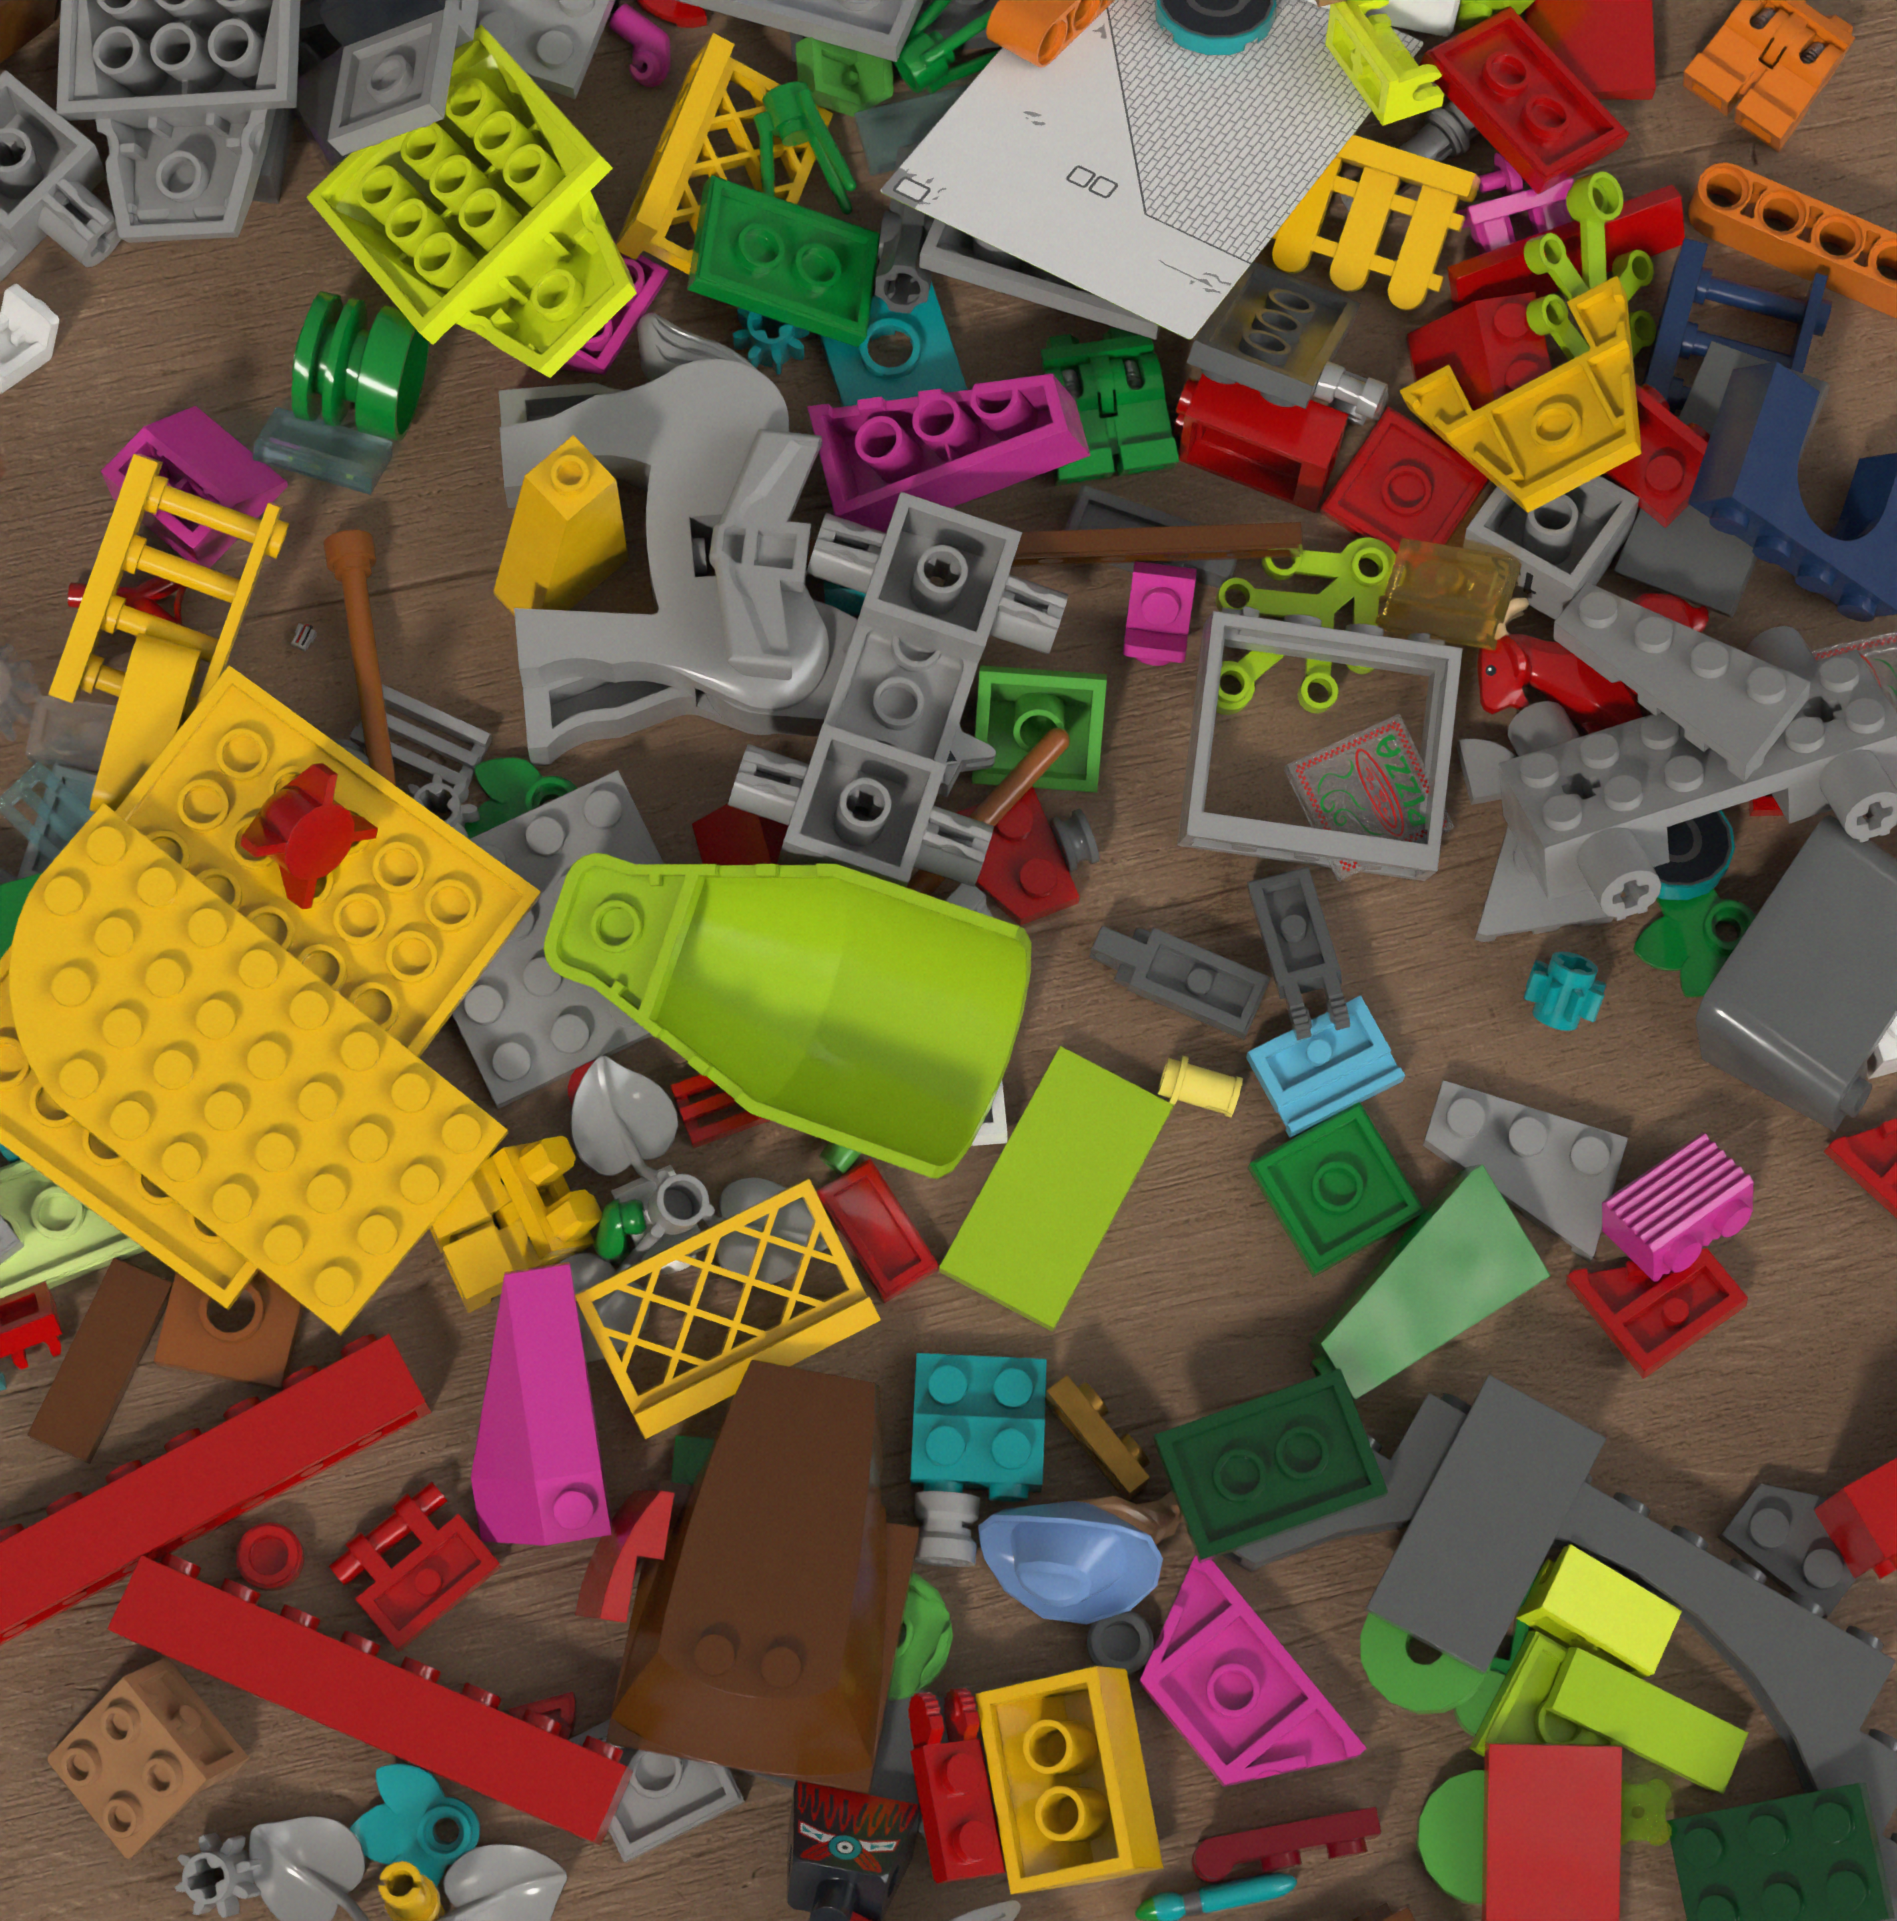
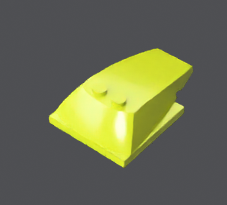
[306,25,637,378]

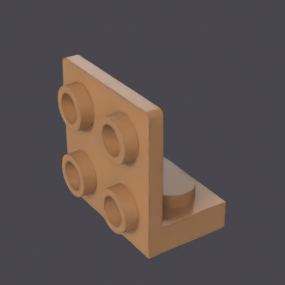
[47,1657,249,1859]

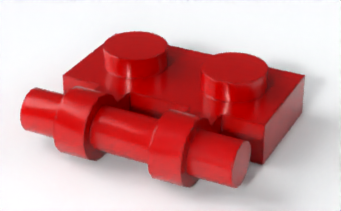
[329,1481,502,1652]

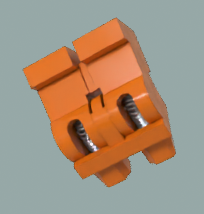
[1683,0,1855,153]

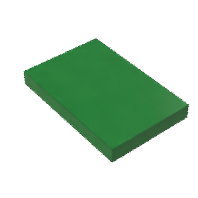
[687,175,880,348]

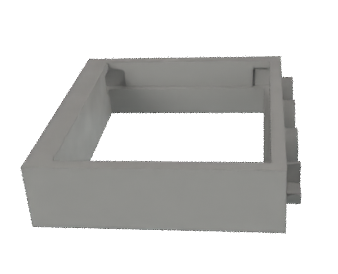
[1177,606,1463,881]

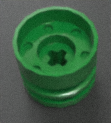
[291,291,430,441]

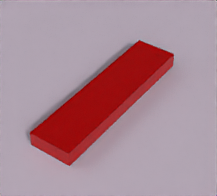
[1447,184,1685,311]

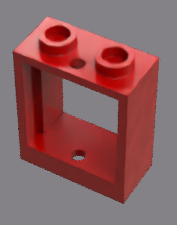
[1172,373,1349,513]

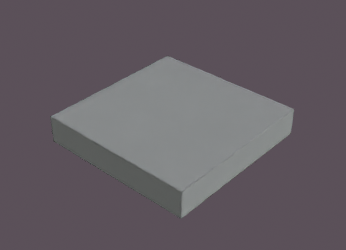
[568,1719,745,1864]

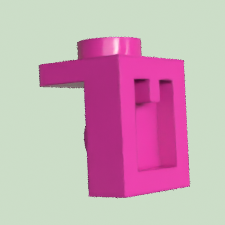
[1123,561,1197,666]

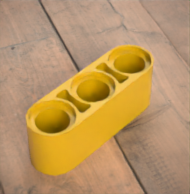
[89,633,202,812]

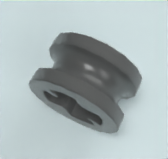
[1049,808,1100,872]

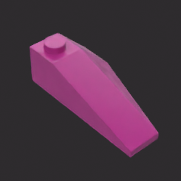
[471,1262,612,1546]

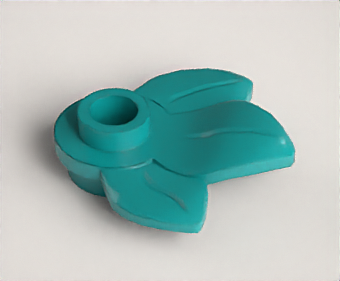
[350,1764,480,1887]

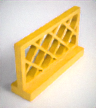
[616,33,833,275]
[575,1178,881,1439]

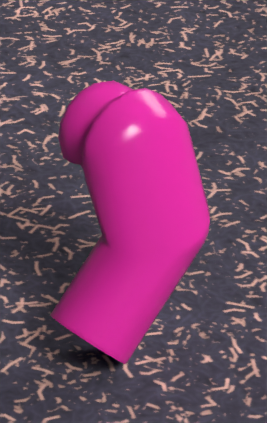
[609,4,671,87]

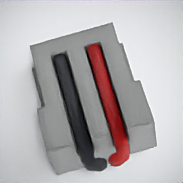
[291,623,317,652]

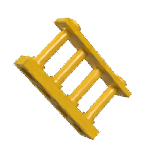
[48,453,289,721]

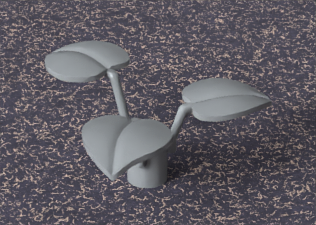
[560,1056,827,1363]
[249,1816,567,1921]

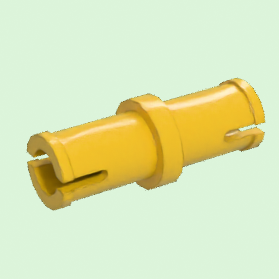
[378,1861,445,1921]

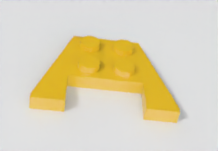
[1399,276,1642,513]

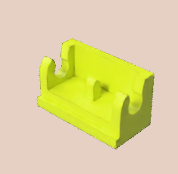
[1325,0,1444,126]
[1516,1544,1682,1679]

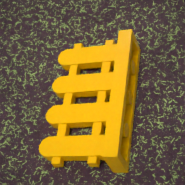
[1271,135,1481,311]

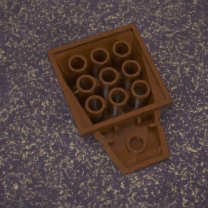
[606,1360,921,1795]

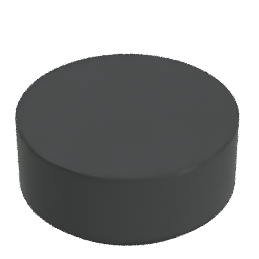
[1086,1611,1153,1676]

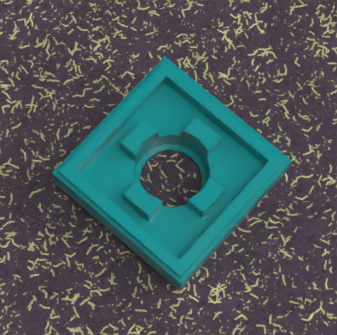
[818,281,967,407]

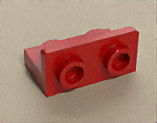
[1602,383,1710,528]

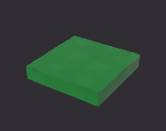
[1248,1102,1425,1278]

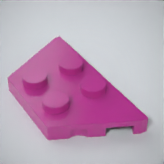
[1139,1555,1367,1787]

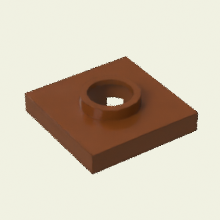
[154,1270,304,1391]

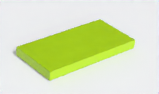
[939,1046,1174,1332]

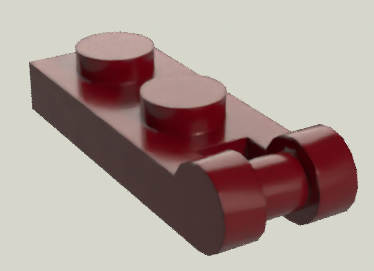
[1191,1807,1382,1883]

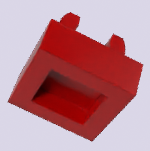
[0,1281,62,1370]

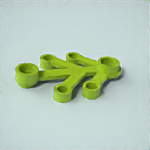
[1524,171,1656,361]
[1215,538,1399,715]

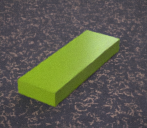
[1544,1647,1748,1794]

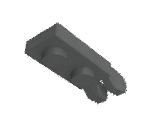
[1247,867,1351,1040]

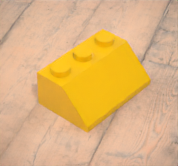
[975,1666,1163,1894]

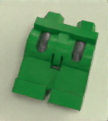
[1040,327,1179,486]

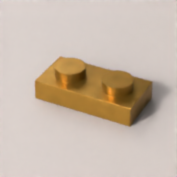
[1045,1375,1150,1501]

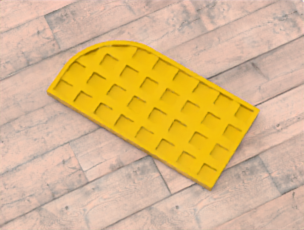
[9,803,508,1336]

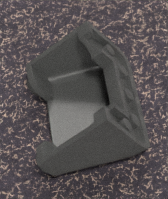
[1696,815,1897,1132]

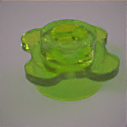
[1621,1779,1672,1846]

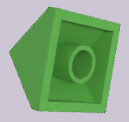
[972,665,1107,792]

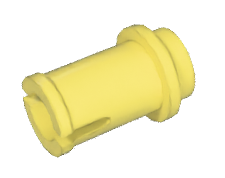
[1157,1055,1243,1118]

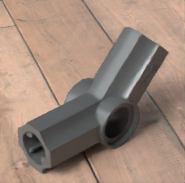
[875,144,936,313]

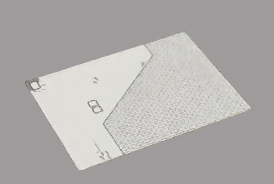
[881,0,1423,339]

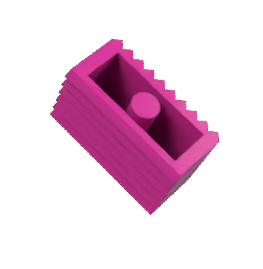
[1602,1133,1754,1281]

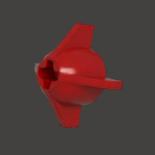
[240,763,378,910]

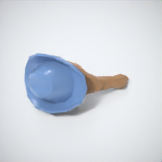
[978,1491,1183,1624]

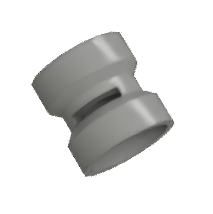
[914,1491,980,1567]

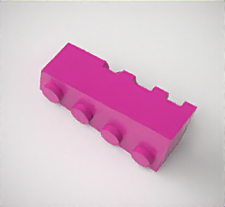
[807,374,1091,533]

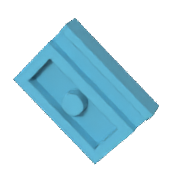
[1246,995,1405,1138]

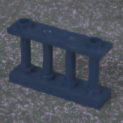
[1642,238,1832,415]

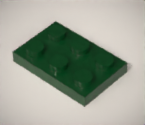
[1153,1368,1389,1564]
[1666,1783,1895,1921]

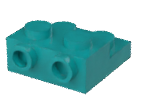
[910,1353,1047,1502]

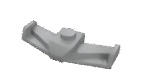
[709,429,822,680]

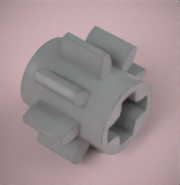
[408,772,480,839]
[175,1833,263,1918]

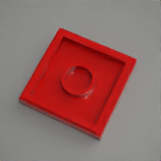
[1320,406,1490,579]

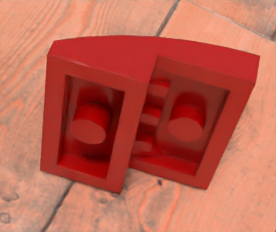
[1525,0,1656,100]
[575,1491,674,1623]

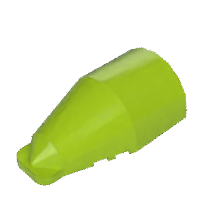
[544,853,1031,1179]

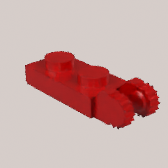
[907,1688,1005,1884]

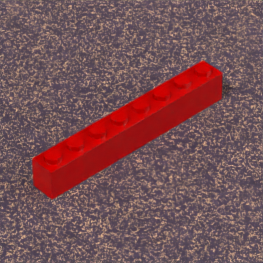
[0,1334,432,1646]
[107,1552,633,1846]

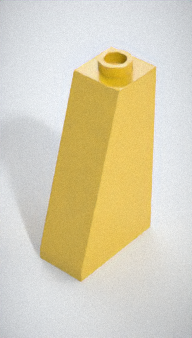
[493,435,629,617]

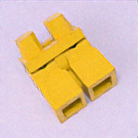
[429,1136,602,1313]

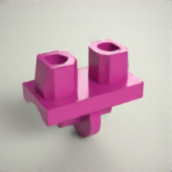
[1455,152,1574,255]

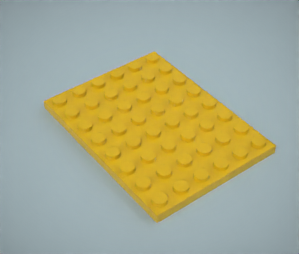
[0,665,541,1311]

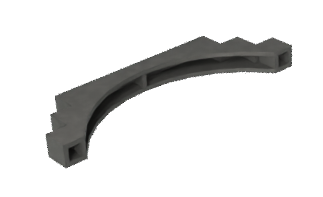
[1222,1393,1897,1921]

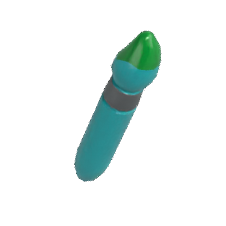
[1135,1872,1297,1921]

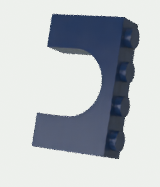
[1688,361,1897,622]

